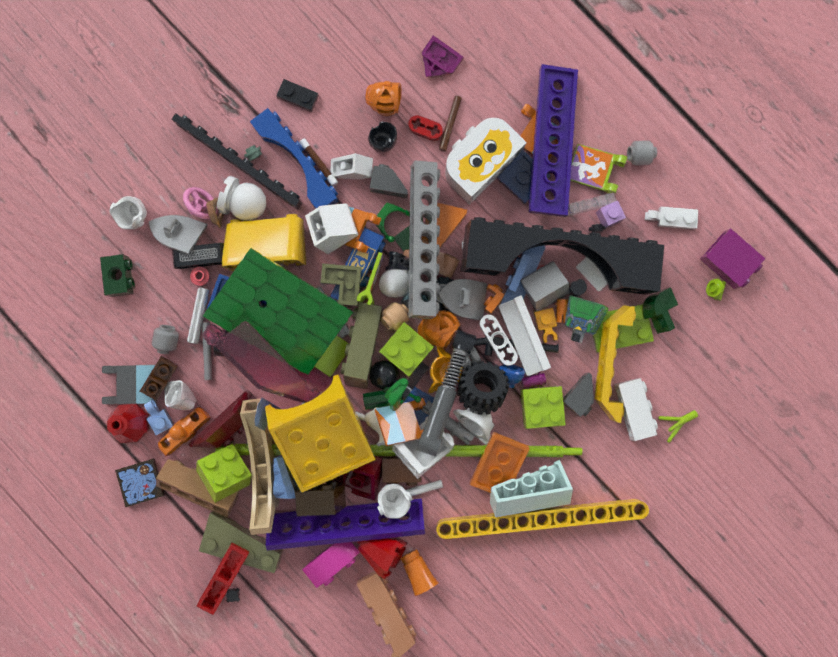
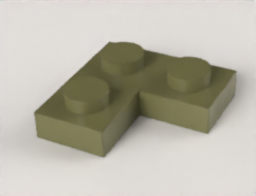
[320,263,362,306]

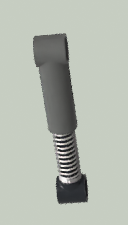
[416,330,476,456]

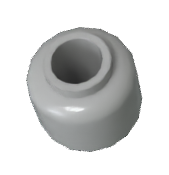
[627,140,657,166]
[151,325,179,354]

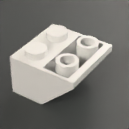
[305,204,358,254]

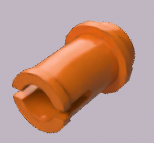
[555,299,570,323]

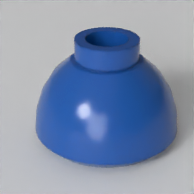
[499,364,526,388]

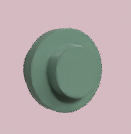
[244,145,262,161]

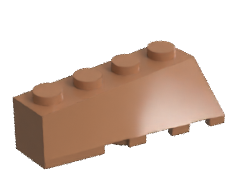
[357,571,417,657]

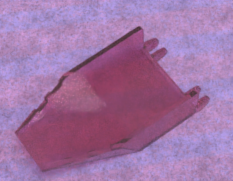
[202,300,348,403]

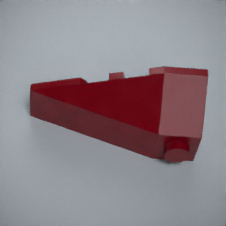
[333,455,383,501]

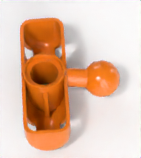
[158,407,211,456]

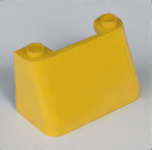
[222,214,306,272]

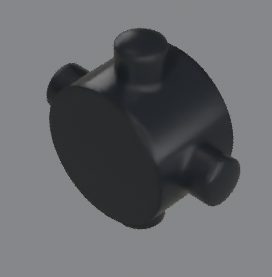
[589,224,606,233]
[226,588,240,603]

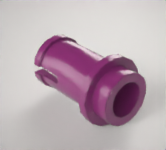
[522,372,546,389]

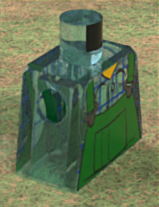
[565,295,609,344]

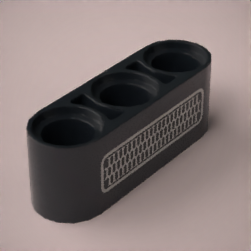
[172,243,224,269]

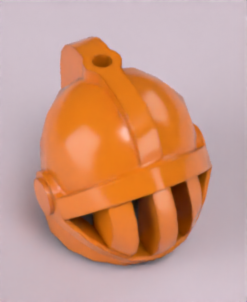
[365,81,402,116]
[417,310,460,350]

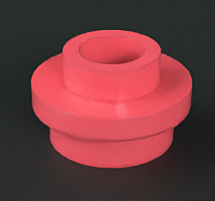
[190,267,210,286]

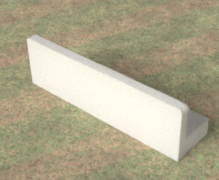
[499,295,551,376]

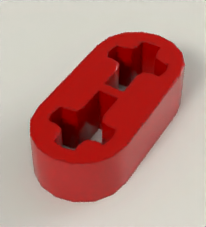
[408,115,443,141]

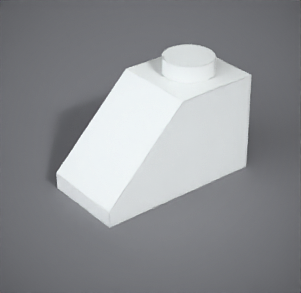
[330,153,373,180]

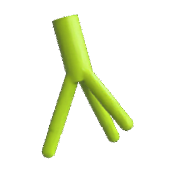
[658,410,698,443]

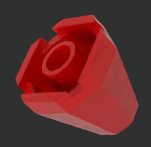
[107,404,150,443]
[357,537,408,580]

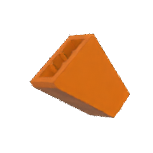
[421,202,467,249]

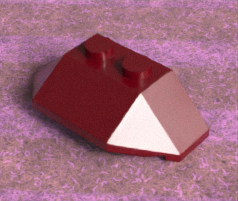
[188,391,252,448]

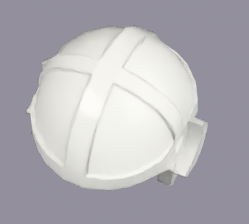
[109,196,147,229]
[377,484,413,518]

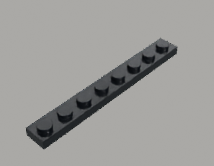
[171,113,302,210]

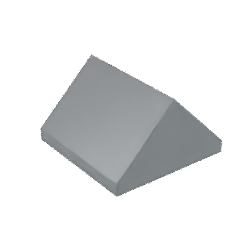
[520,261,569,312]

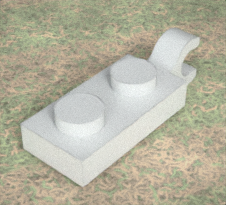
[645,206,698,230]

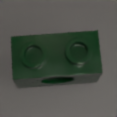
[100,254,135,297]

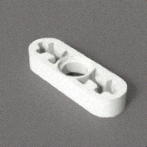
[480,315,518,366]

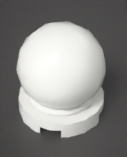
[217,176,266,221]

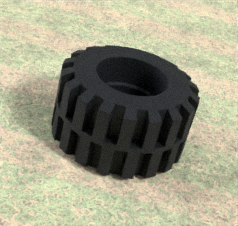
[457,361,509,415]

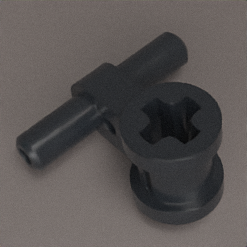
[385,251,409,271]

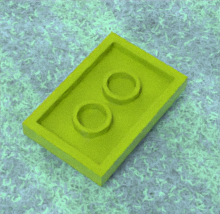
[593,304,654,353]

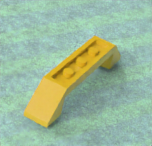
[594,305,636,423]

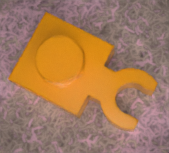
[534,308,558,343]

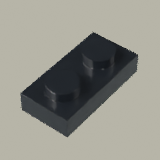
[276,79,319,112]

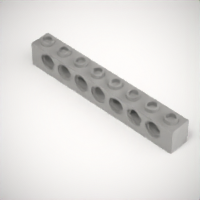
[408,160,440,319]

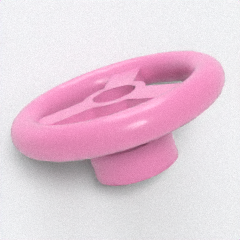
[183,187,218,220]

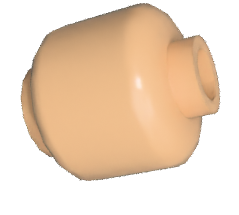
[380,302,409,331]

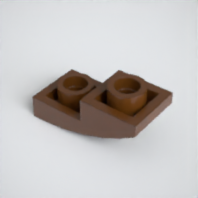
[139,356,178,401]

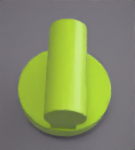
[706,279,726,301]

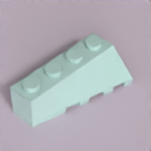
[490,460,573,517]

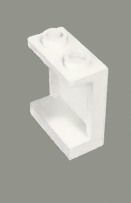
[392,417,455,479]

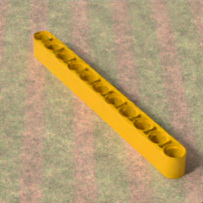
[436,499,649,539]

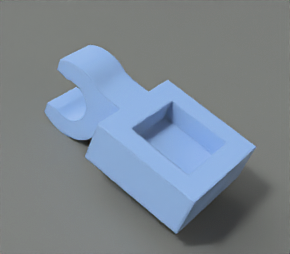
[144,399,174,435]

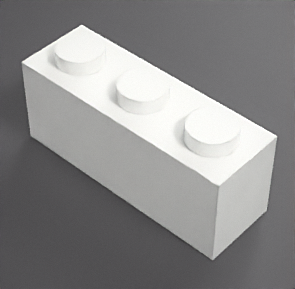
[614,378,658,441]

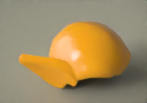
[428,346,463,394]

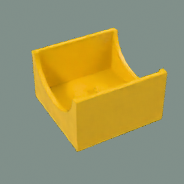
[265,375,375,493]

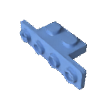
[500,246,546,305]

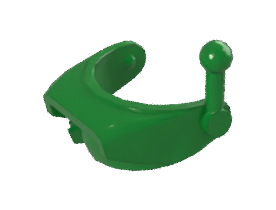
[376,203,410,243]
[385,378,421,411]

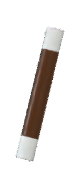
[299,138,338,187]

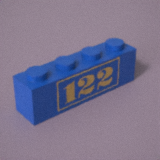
[330,228,386,308]

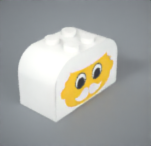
[445,118,527,205]

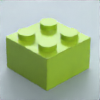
[379,322,434,376]
[520,386,566,429]
[196,444,252,503]

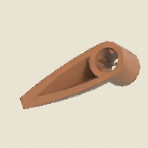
[403,249,460,278]

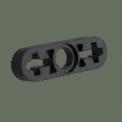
[401,362,430,401]

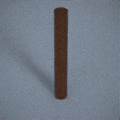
[439,96,462,152]

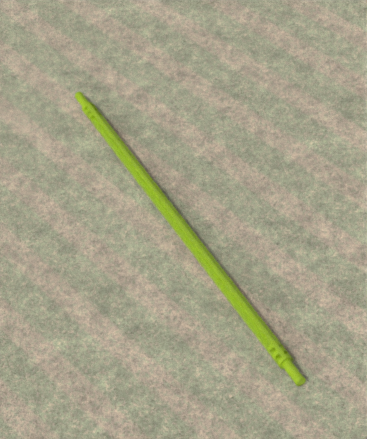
[215,444,582,457]

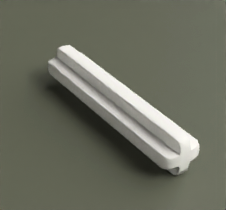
[187,288,209,344]

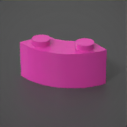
[302,542,360,588]

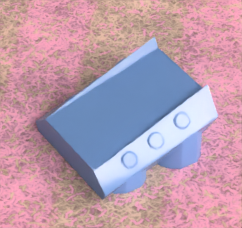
[273,455,300,499]

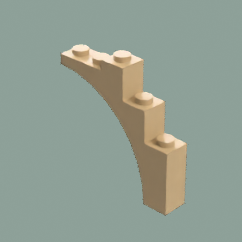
[240,398,280,535]

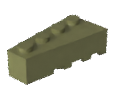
[341,302,382,389]
[199,511,283,573]

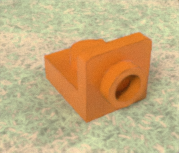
[484,284,505,315]

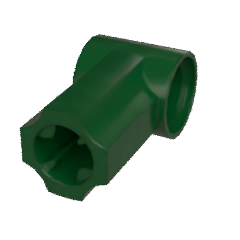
[363,387,390,410]

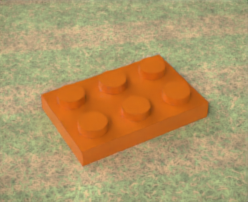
[470,432,530,493]

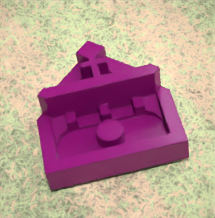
[422,35,464,77]

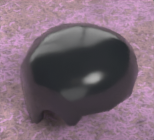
[368,121,397,152]
[369,360,400,390]

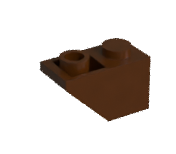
[382,457,422,486]

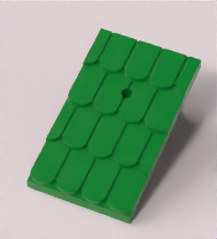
[203,248,353,375]

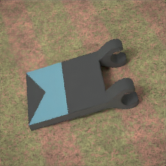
[102,365,157,404]

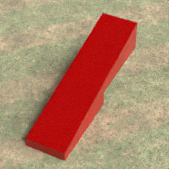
[196,543,249,615]

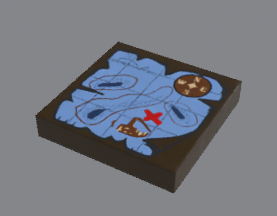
[115,458,165,507]

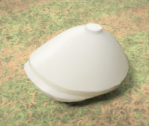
[379,269,409,298]

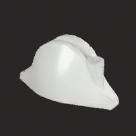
[164,380,197,410]
[453,408,495,445]

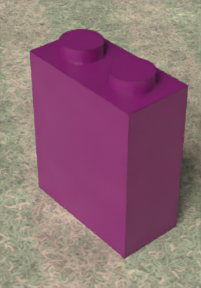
[700,228,766,289]

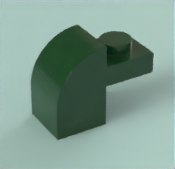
[642,287,678,334]

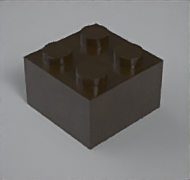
[295,481,346,516]

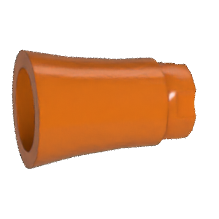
[400,549,439,596]

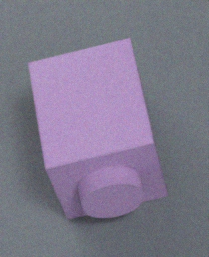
[596,201,626,228]

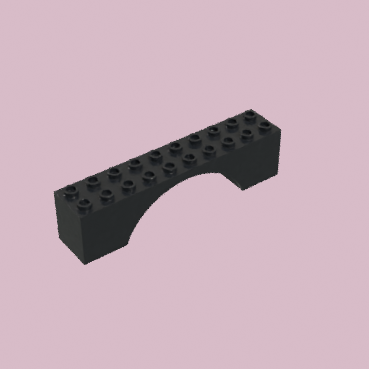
[460,217,664,295]

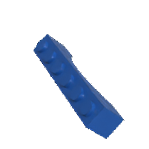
[250,108,339,208]

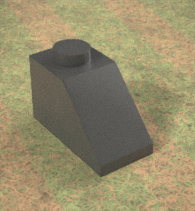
[370,164,408,199]
[563,372,594,417]

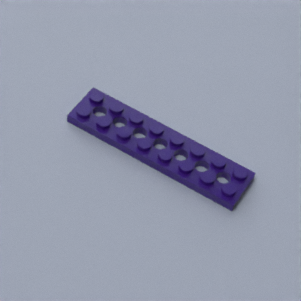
[529,64,578,217]
[265,498,425,551]

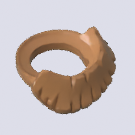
[206,198,224,228]

